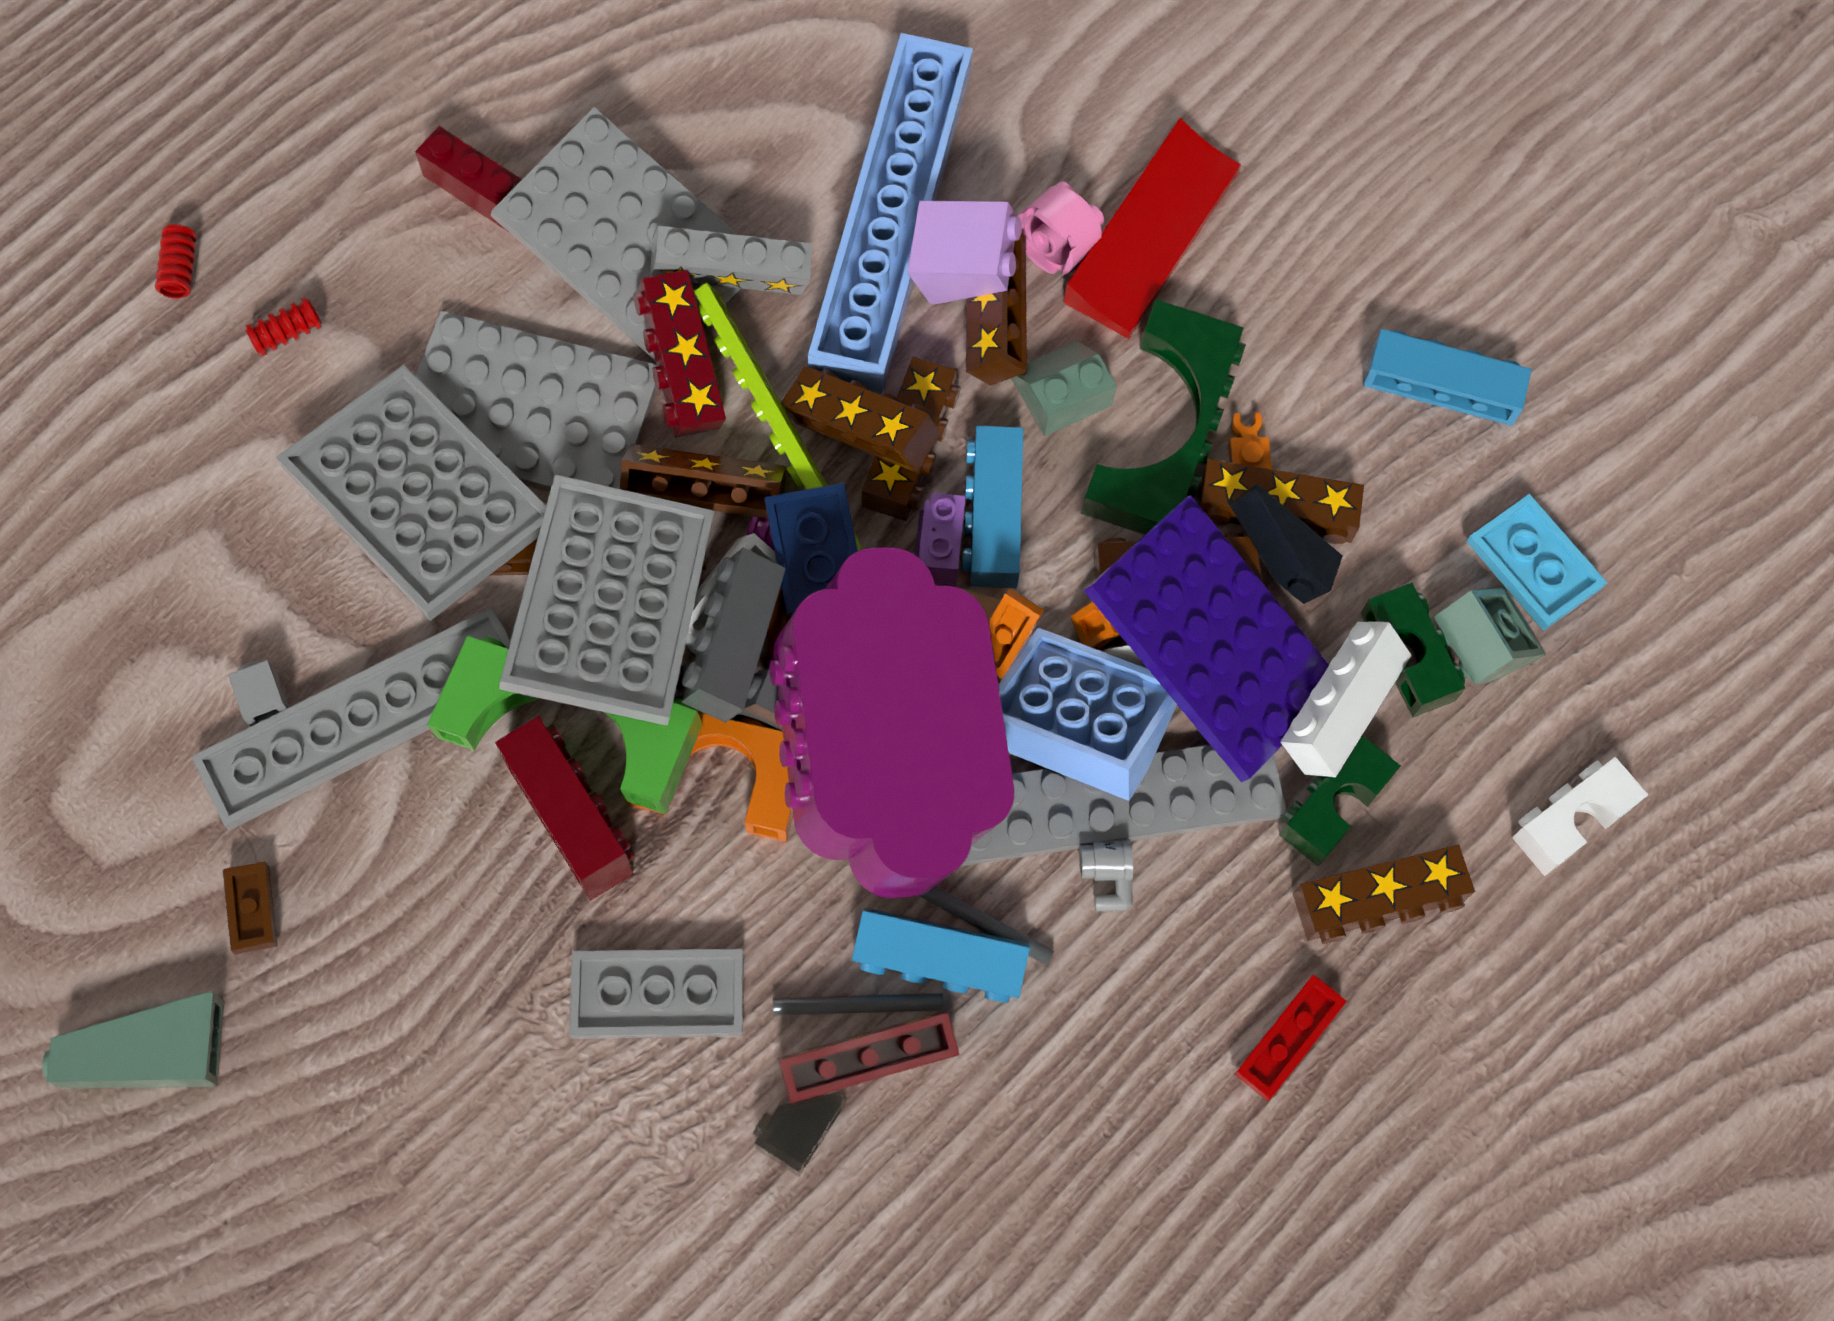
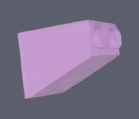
[907,201,1021,304]

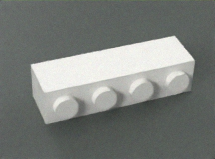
[1280,622,1412,777]

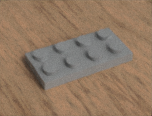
[569,949,744,1039]

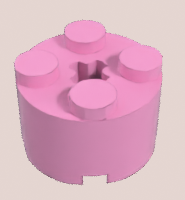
[1017,181,1104,275]

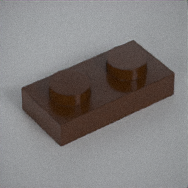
[223,861,278,954]

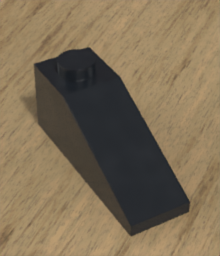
[1229,484,1343,604]

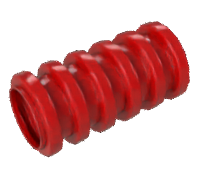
[155,224,197,299]
[245,297,322,356]

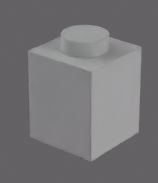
[228,660,289,727]

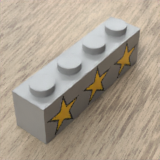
[650,226,812,295]

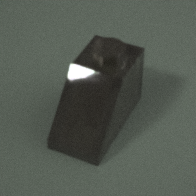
[753,1092,847,1177]

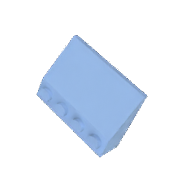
[998,628,1177,801]

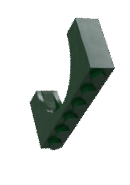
[1081,299,1246,535]

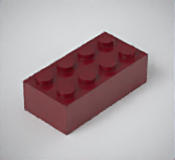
[495,716,635,901]

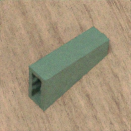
[42,992,224,1089]

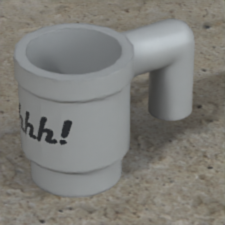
[1079,839,1133,912]

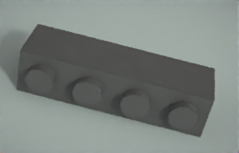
[681,547,786,723]

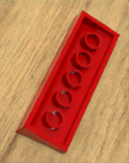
[1064,118,1241,339]

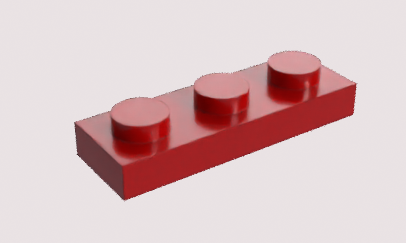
[1234,974,1347,1102]

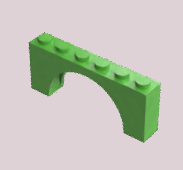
[427,636,703,814]

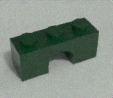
[1361,582,1466,718]
[1279,735,1401,866]

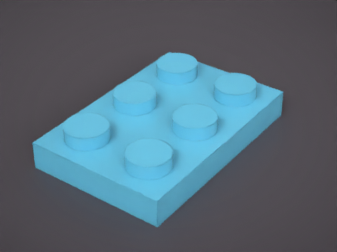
[1466,494,1608,631]

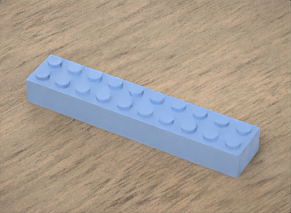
[808,33,973,393]

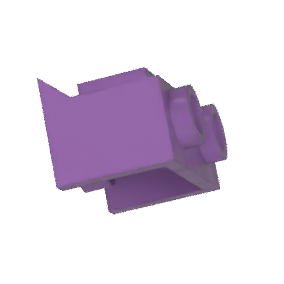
[915,493,966,587]

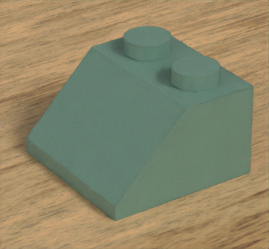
[1011,341,1117,437]
[1433,588,1546,685]

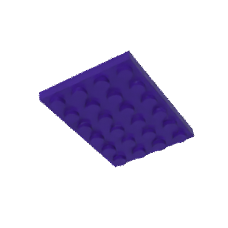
[1083,495,1329,783]

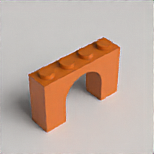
[623,711,793,842]

